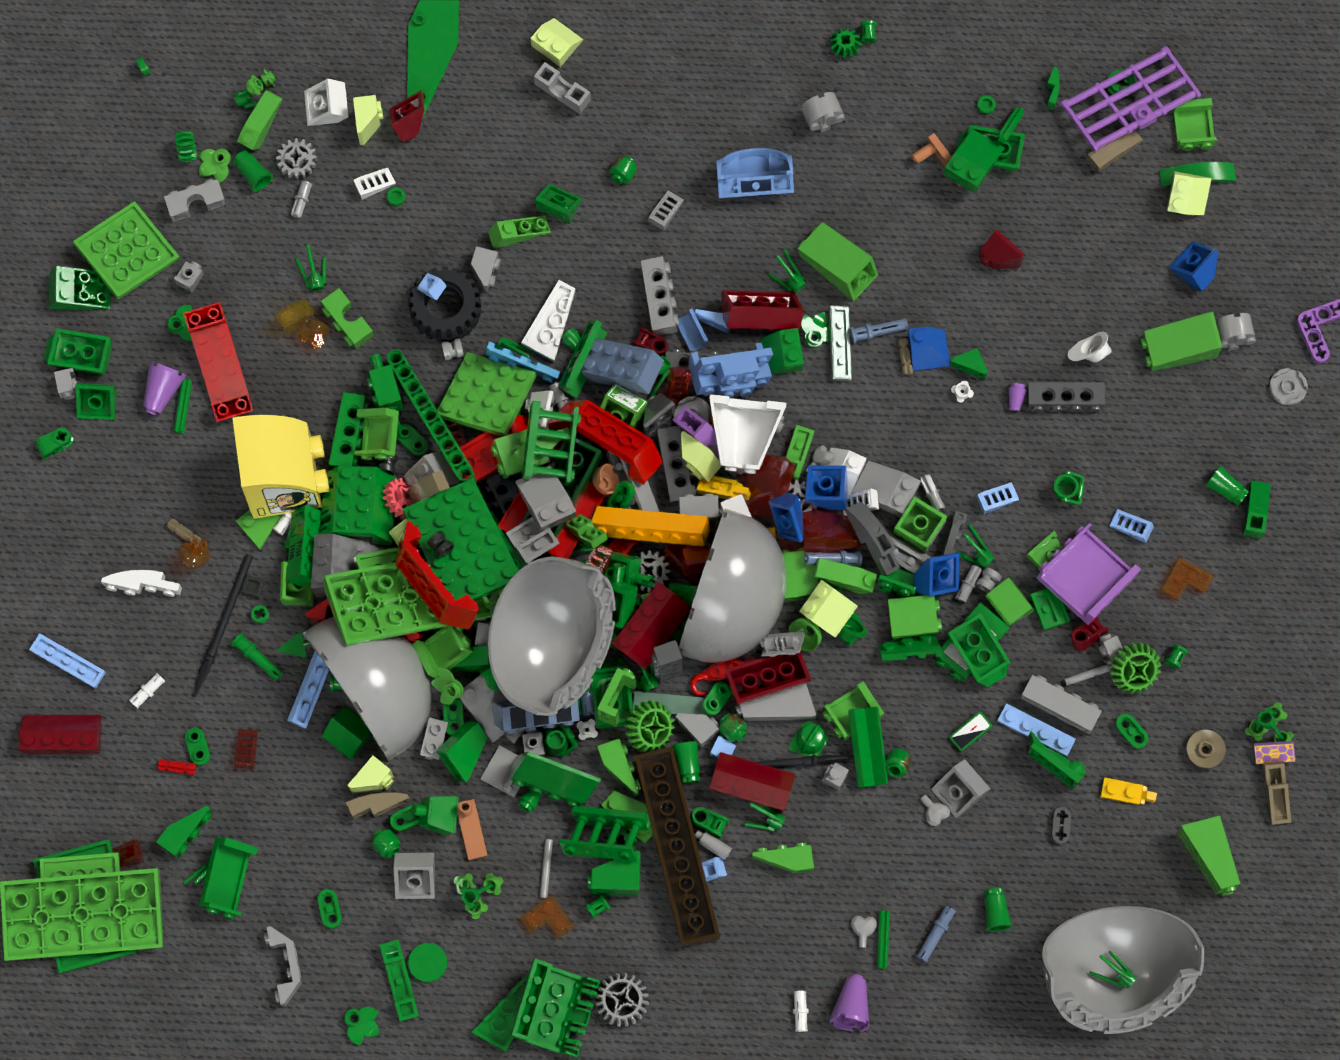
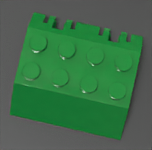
[319,466,397,545]
[511,958,600,1058]

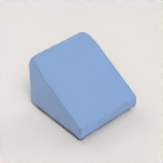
[417,273,446,300]
[710,736,736,759]
[702,857,727,882]

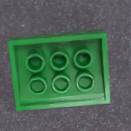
[508,751,601,807]

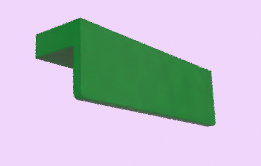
[557,320,607,398]
[848,707,888,788]

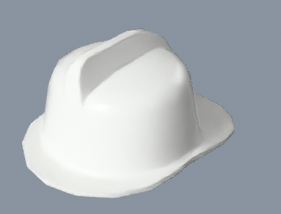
[1067,332,1111,362]

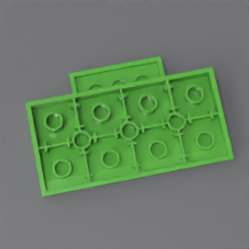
[322,544,493,646]
[0,852,163,961]

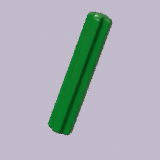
[998,107,1024,142]
[174,379,192,434]
[877,910,890,969]

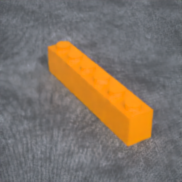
[592,506,710,547]

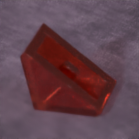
[113,839,144,867]

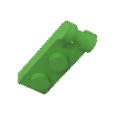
[780,425,815,481]

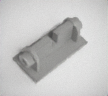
[420,718,448,760]

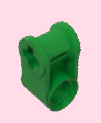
[34,428,73,459]
[691,807,730,838]

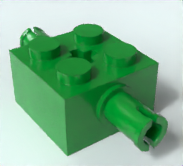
[367,354,404,427]
[582,550,654,588]
[607,563,638,640]

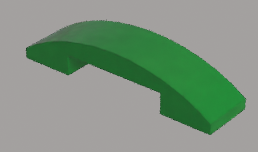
[1159,162,1236,188]
[380,939,419,1022]

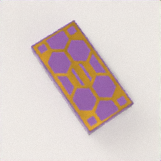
[1254,741,1296,764]

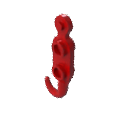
[690,656,756,696]

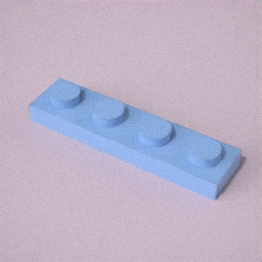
[29,633,106,689]
[287,651,329,729]
[997,704,1076,757]

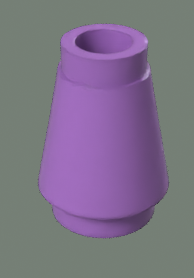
[1008,383,1027,412]

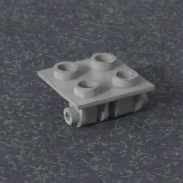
[761,631,806,657]
[481,745,520,797]

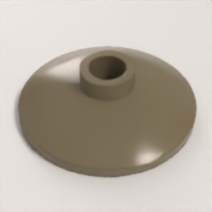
[1186,730,1226,768]

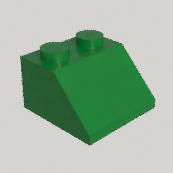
[760,328,804,375]

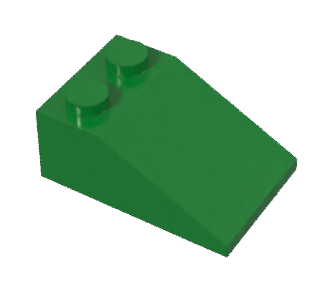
[944,129,1005,194]

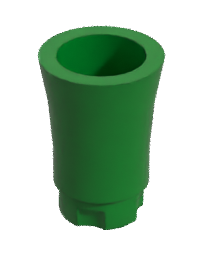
[233,150,273,192]
[1205,465,1249,506]
[671,741,700,784]
[984,888,1013,932]

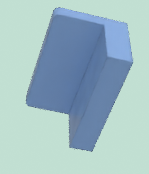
[677,308,708,351]

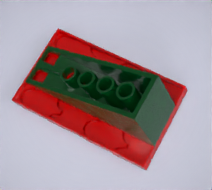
[498,438,609,559]

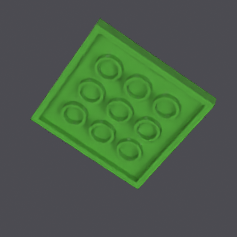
[73,201,180,300]
[437,352,537,437]

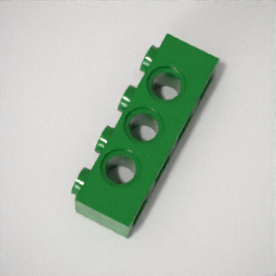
[329,392,370,469]

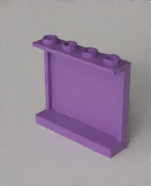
[1037,523,1141,625]

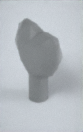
[806,445,833,472]
[920,795,950,826]
[851,916,877,948]

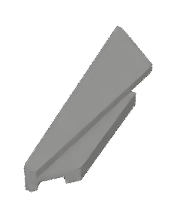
[857,527,931,574]

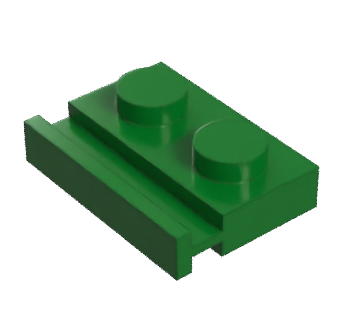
[1029,588,1070,631]

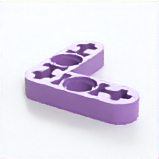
[1297,299,1340,364]

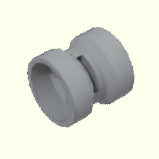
[441,338,464,361]
[976,568,1002,593]

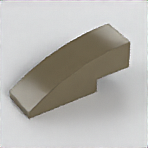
[1088,130,1143,172]
[408,470,450,504]
[1262,762,1291,825]
[346,793,410,819]

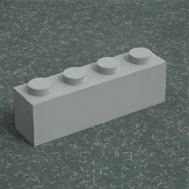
[606,451,659,512]
[1020,675,1102,735]

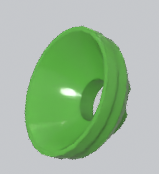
[789,618,822,652]

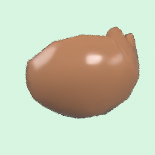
[592,463,619,495]

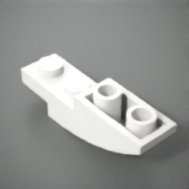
[101,570,182,597]

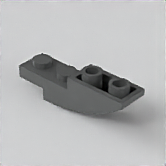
[845,502,900,576]

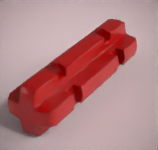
[158,759,196,775]

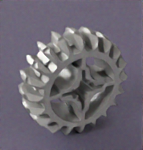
[596,973,649,1027]

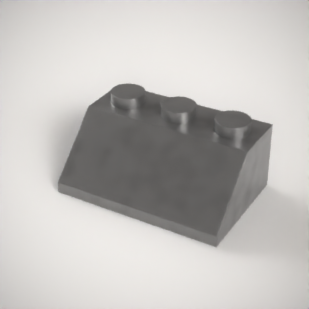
[311,534,358,597]

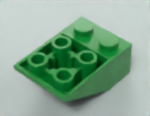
[49,266,110,310]

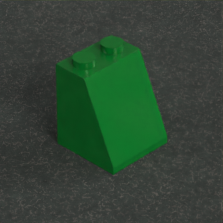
[588,851,641,896]

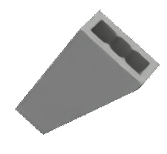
[735,683,816,721]

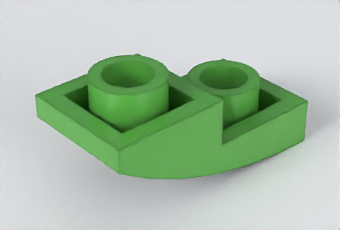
[566,514,608,549]

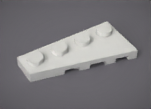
[521,280,575,362]

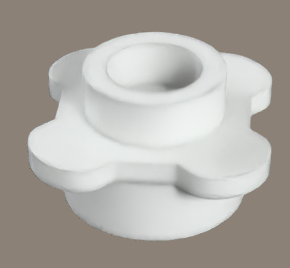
[951,381,974,403]
[577,719,598,740]

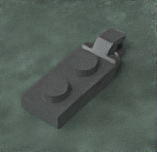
[942,511,967,555]

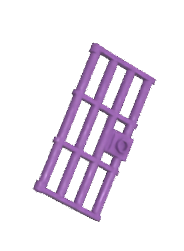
[1060,46,1201,152]

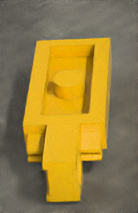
[696,476,751,500]
[1101,777,1157,805]

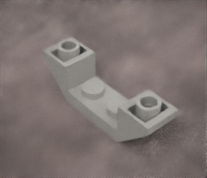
[264,926,302,1007]

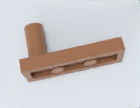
[911,133,961,187]
[457,799,488,861]

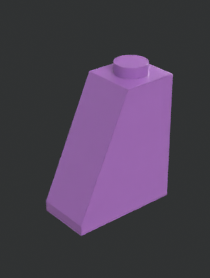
[673,406,719,458]

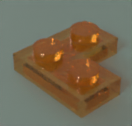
[1161,558,1213,601]
[520,895,575,938]

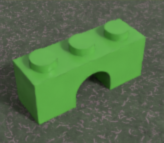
[321,288,374,349]

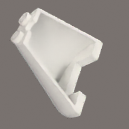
[710,394,786,474]

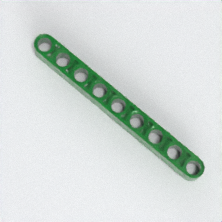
[387,350,476,484]

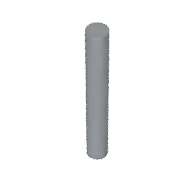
[1064,664,1113,686]
[539,839,553,899]

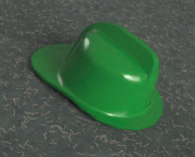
[838,612,867,646]
[789,721,828,757]

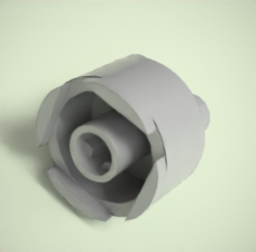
[801,92,845,132]
[1216,313,1256,351]

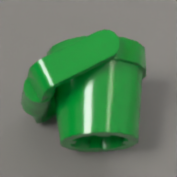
[1053,471,1084,506]
[544,723,578,759]

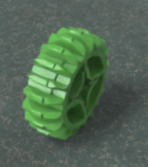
[1109,642,1162,694]
[625,700,675,753]

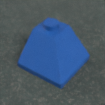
[1168,241,1218,291]
[907,327,950,371]
[805,465,848,510]
[769,493,803,542]
[914,552,959,597]

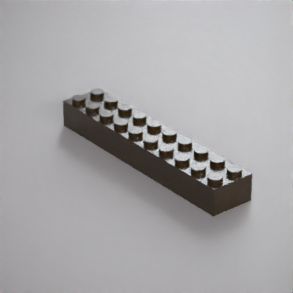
[634,747,720,949]

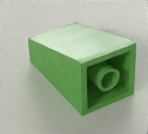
[797,222,878,302]
[1140,312,1222,372]
[1177,816,1240,896]

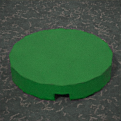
[408,943,448,983]

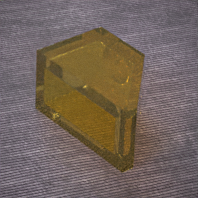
[274,299,317,336]

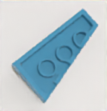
[486,342,560,383]

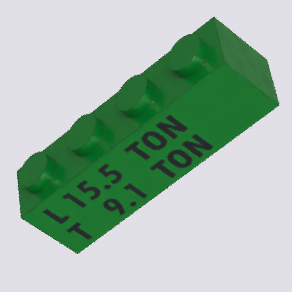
[287,505,321,587]

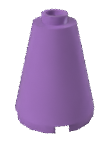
[143,361,186,415]
[829,974,869,1032]

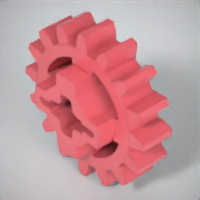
[383,478,413,520]

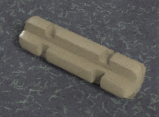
[898,338,913,375]
[167,519,201,547]

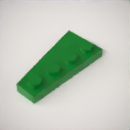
[471,973,529,1052]

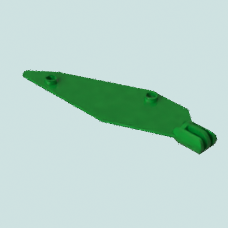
[407,0,459,120]

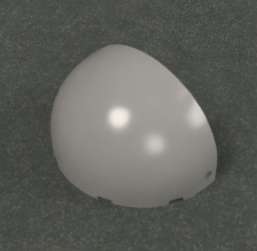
[679,508,787,663]
[488,557,616,716]
[303,616,432,761]
[1042,906,1204,1034]

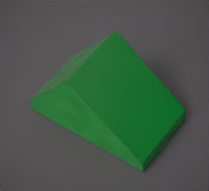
[950,348,988,380]

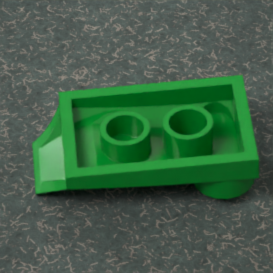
[956,125,1025,172]
[43,328,112,376]
[947,613,1011,687]
[591,661,633,729]
[1027,731,1086,790]

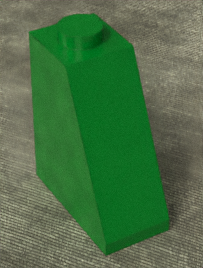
[449,646,490,672]
[436,721,488,782]

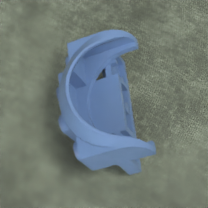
[716,148,794,198]
[689,343,773,398]

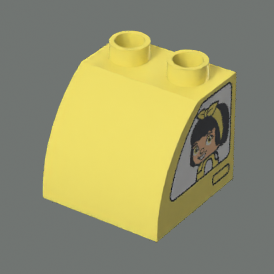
[233,415,329,519]

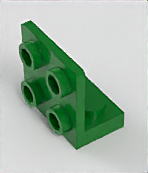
[877,569,916,598]

